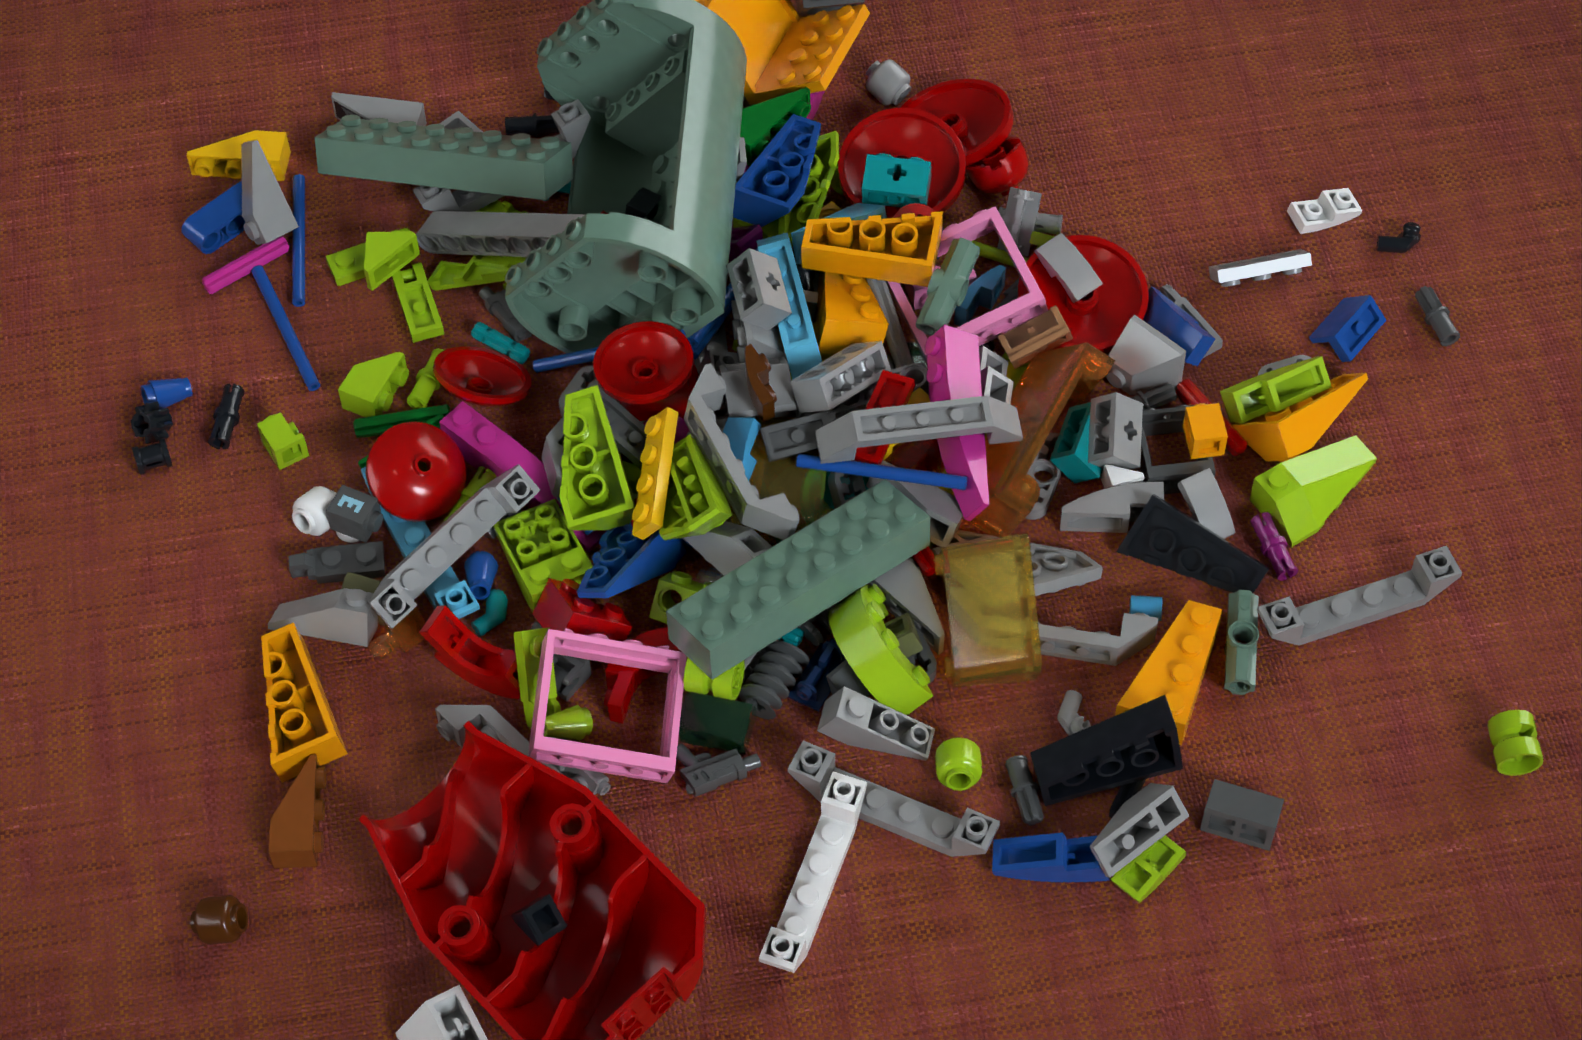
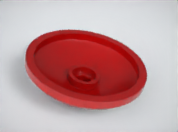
[593,321,694,404]
[433,346,532,407]
[366,422,466,522]

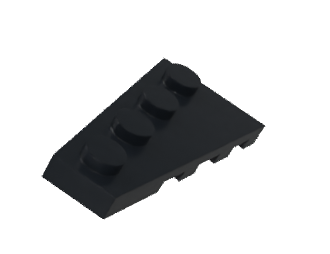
[1116,494,1270,594]

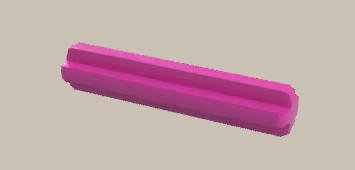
[202,236,289,294]

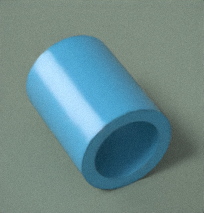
[1129,595,1163,621]

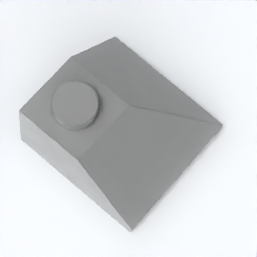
[1105,315,1186,395]

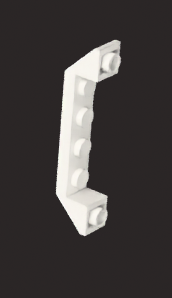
[759,772,867,973]

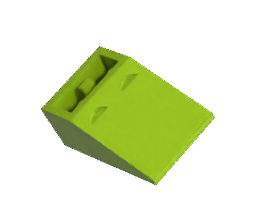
[493,499,593,620]

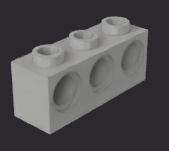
[790,341,892,413]

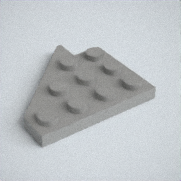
[932,530,1103,608]

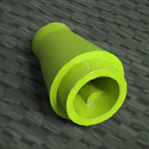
[544,705,593,740]

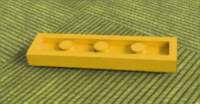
[632,407,679,540]

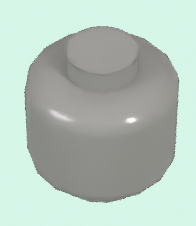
[866,59,912,105]

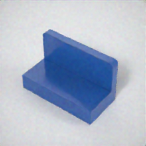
[1309,295,1387,362]

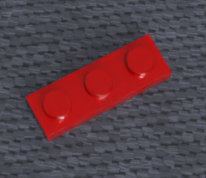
[851,370,915,465]

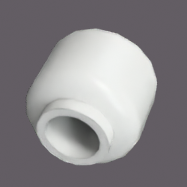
[292,486,337,536]

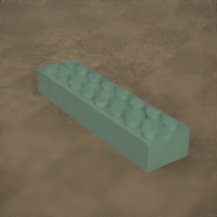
[314,115,573,200]
[666,479,930,680]

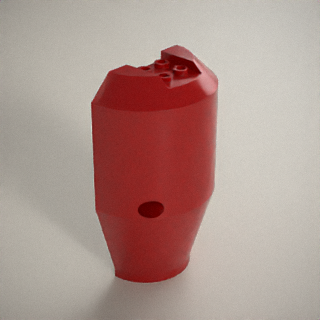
[358,721,706,1040]

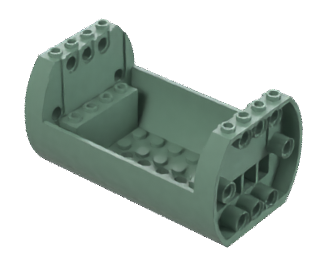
[505,0,747,362]

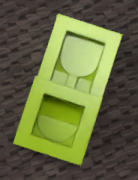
[1111,835,1186,903]

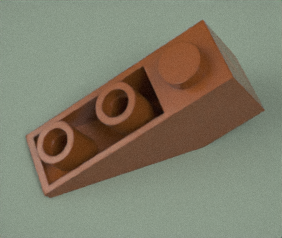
[268,754,327,869]

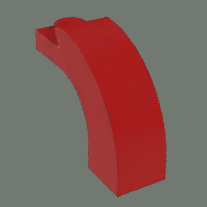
[419,605,520,699]
[604,627,688,724]

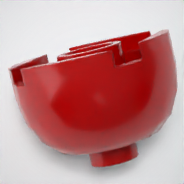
[966,137,1029,196]

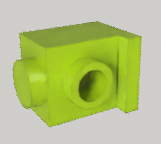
[257,412,309,470]

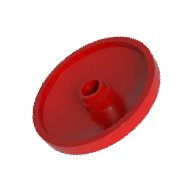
[900,79,1014,166]
[838,108,966,218]
[1017,235,1149,356]

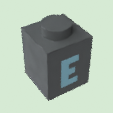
[326,485,383,543]

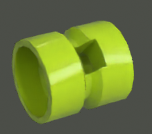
[684,658,745,701]
[1487,710,1544,776]

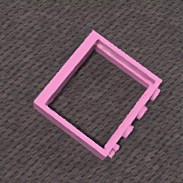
[886,206,1048,362]
[528,628,687,783]

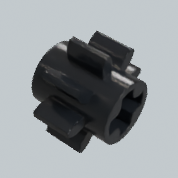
[131,401,173,444]

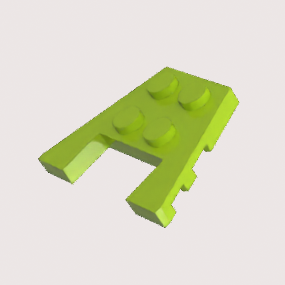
[428,199,528,291]

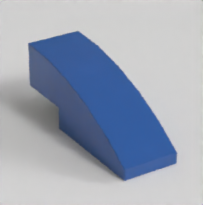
[1143,286,1215,366]
[992,832,1109,883]

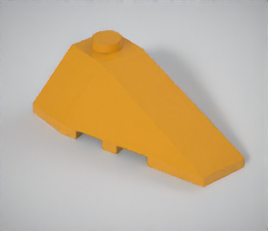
[1232,373,1368,462]

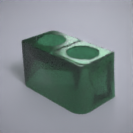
[679,692,757,755]

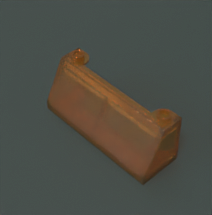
[953,343,1115,538]

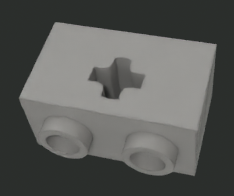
[726,248,792,330]
[1088,392,1143,469]

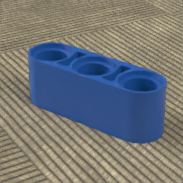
[181,181,245,254]

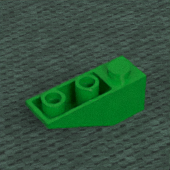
[740,87,811,166]

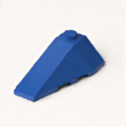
[733,114,821,227]
[577,523,687,598]

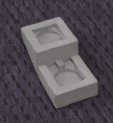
[1034,233,1103,303]
[1177,468,1236,539]

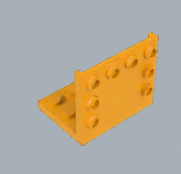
[704,0,870,105]

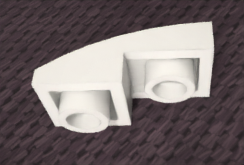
[1287,188,1362,234]

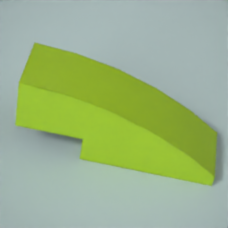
[1220,356,1332,424]

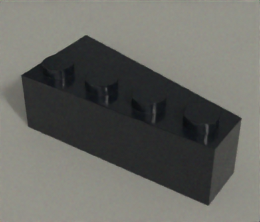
[1030,695,1183,806]

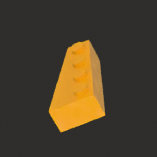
[801,211,943,287]
[816,271,889,355]
[1115,600,1222,746]

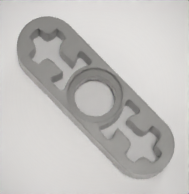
[1018,433,1062,520]

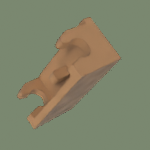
[997,305,1073,369]

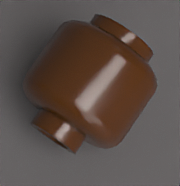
[190,895,249,945]

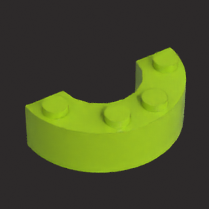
[828,584,933,715]

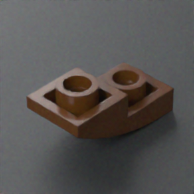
[745,344,777,423]

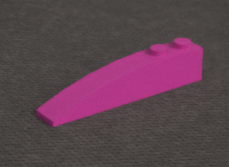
[925,324,989,521]
[439,401,607,553]

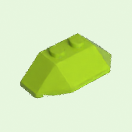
[659,434,732,541]

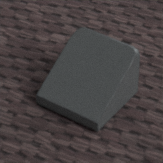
[826,660,871,697]

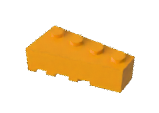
[261,622,348,783]

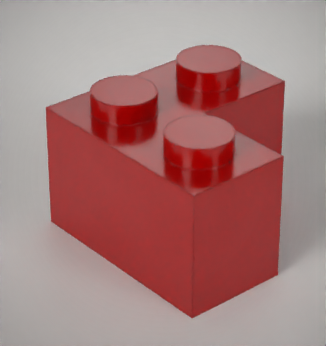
[532,578,632,642]

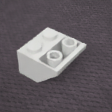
[395,985,488,1040]

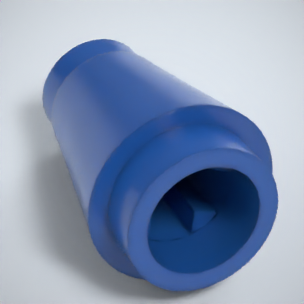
[141,377,192,409]
[464,551,498,600]

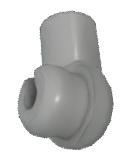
[1057,690,1091,736]

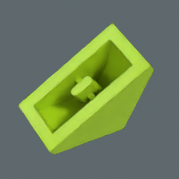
[364,231,420,291]

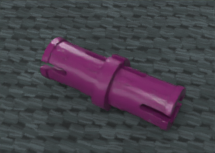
[1250,512,1298,581]

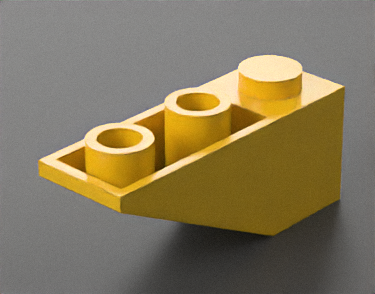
[187,130,291,181]

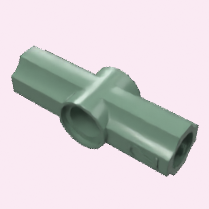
[916,237,980,336]
[1224,590,1259,695]

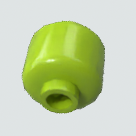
[935,737,983,791]

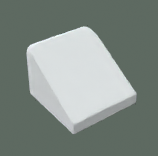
[1101,465,1145,489]

